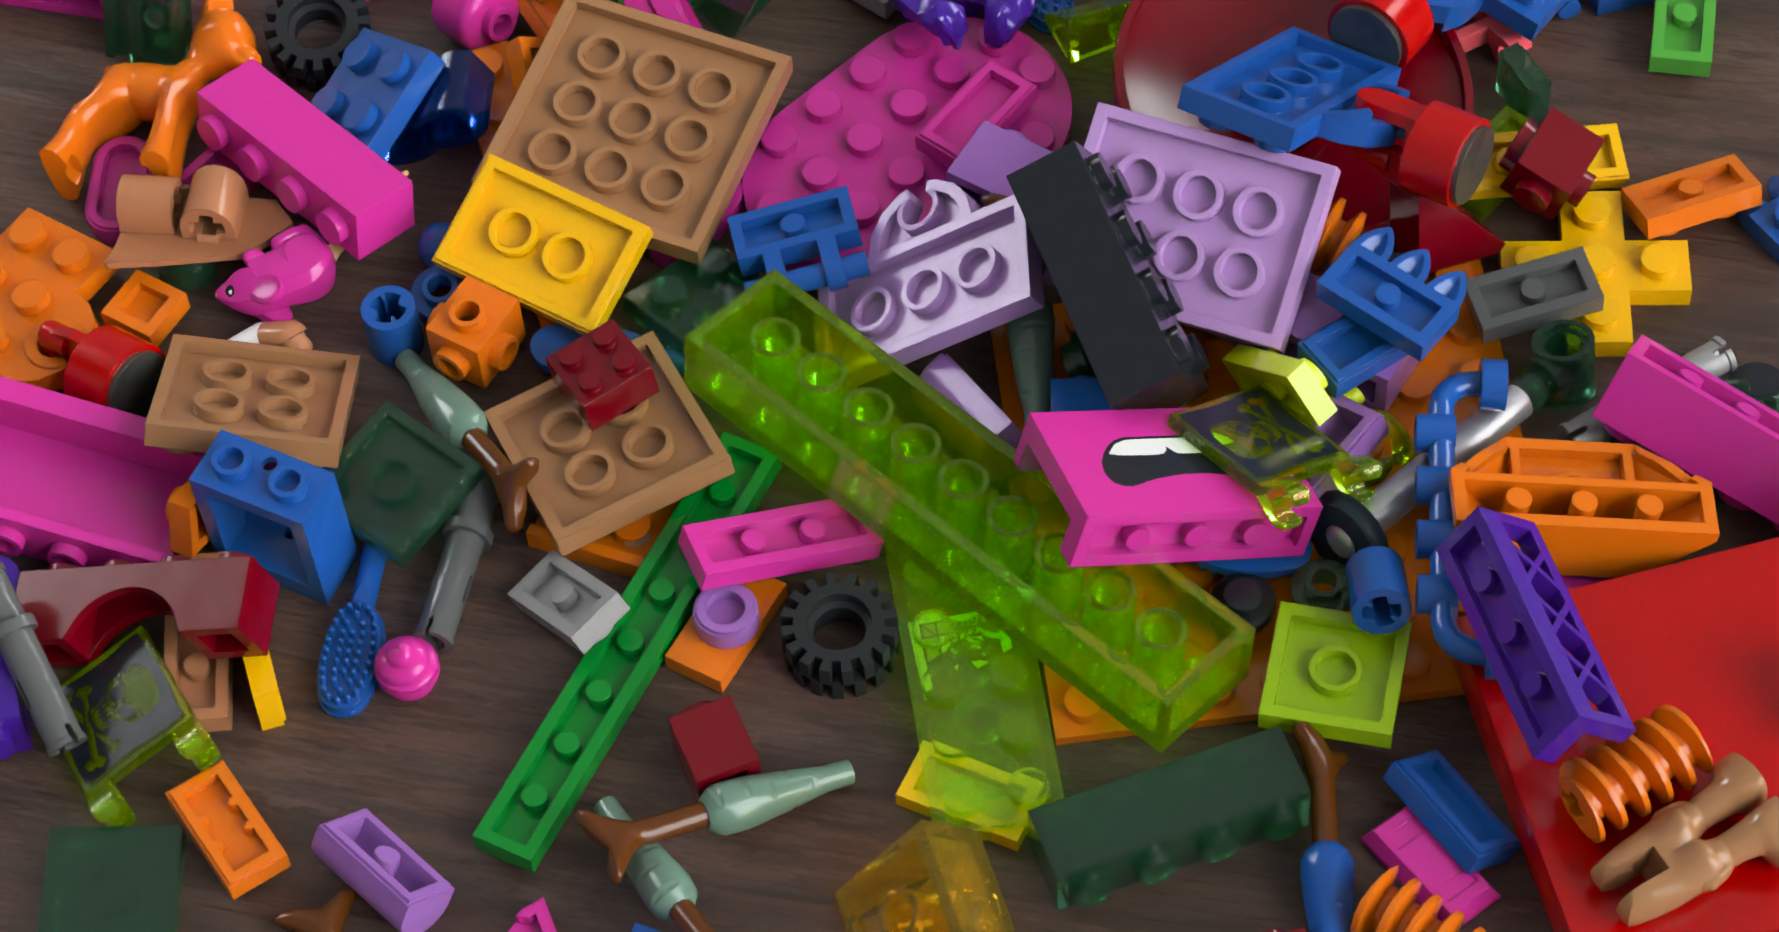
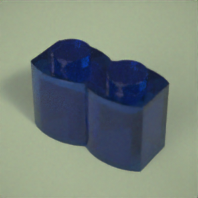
[384,50,495,165]

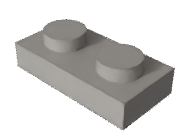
[507,549,630,654]

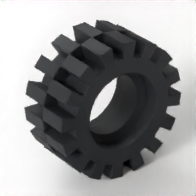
[263,0,374,92]
[780,572,900,699]

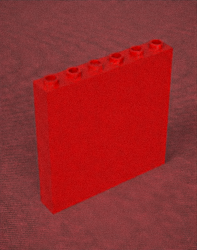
[1451,537,1779,932]

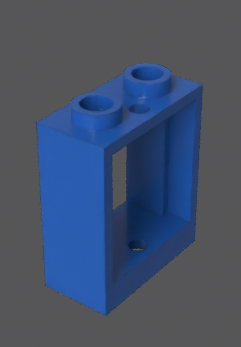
[188,429,359,605]

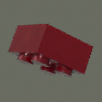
[545,319,660,431]

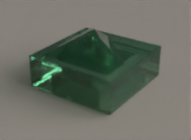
[1495,43,1552,124]

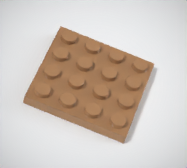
[472,0,793,265]

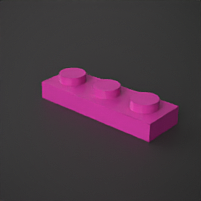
[678,494,884,591]

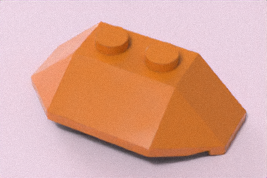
[1448,437,1720,578]

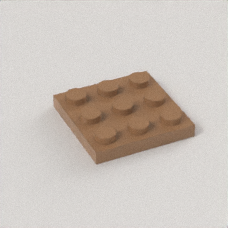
[484,331,735,557]
[144,334,360,468]

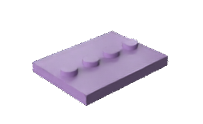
[1043,102,1341,353]

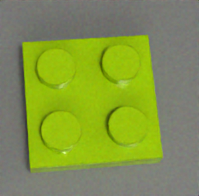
[1258,601,1412,749]

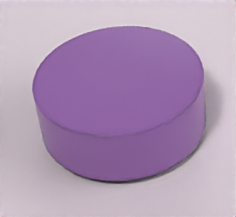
[693,584,760,649]

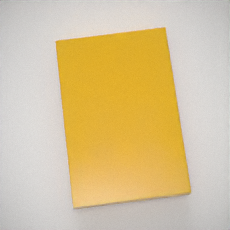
[431,153,654,335]

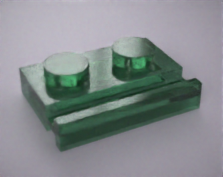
[102,0,193,65]

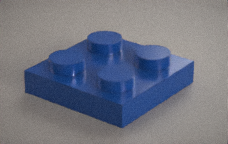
[311,27,446,159]

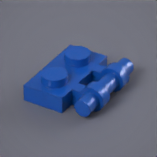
[727,185,871,307]

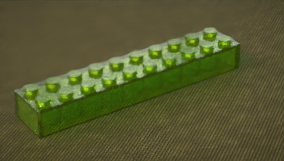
[684,269,1256,753]

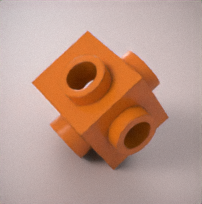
[425,275,526,389]

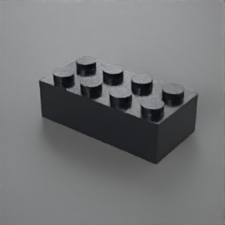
[1006,141,1210,410]

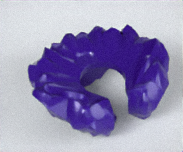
[892,0,1038,50]

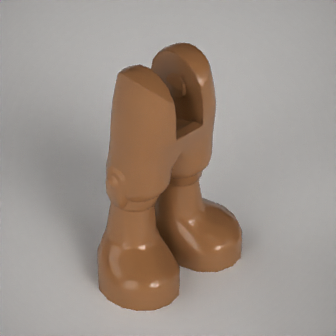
[1590,752,1779,927]

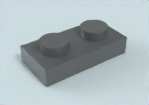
[1464,247,1604,344]

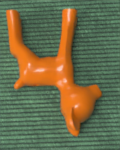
[38,0,262,201]

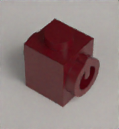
[1498,107,1605,221]

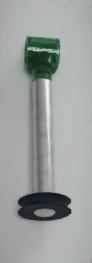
[1310,319,1597,578]

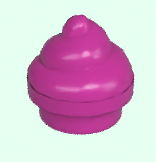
[374,635,440,701]

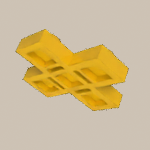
[1498,191,1692,357]

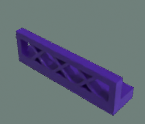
[1436,506,1636,763]

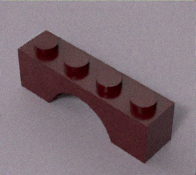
[16,552,280,668]

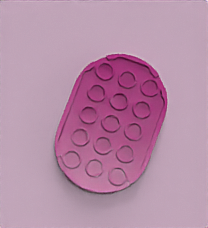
[742,17,1073,271]

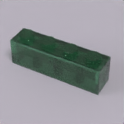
[1027,725,1311,910]

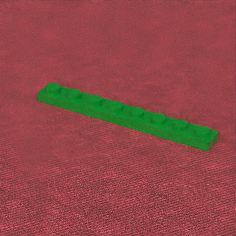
[472,431,782,874]

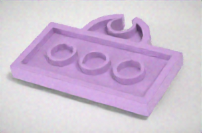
[818,179,1045,393]

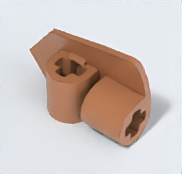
[103,165,295,269]

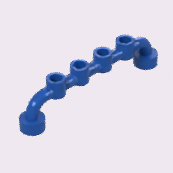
[1413,358,1509,680]

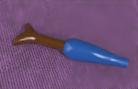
[1292,722,1355,932]

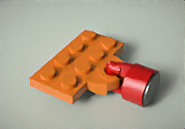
[0,207,166,418]

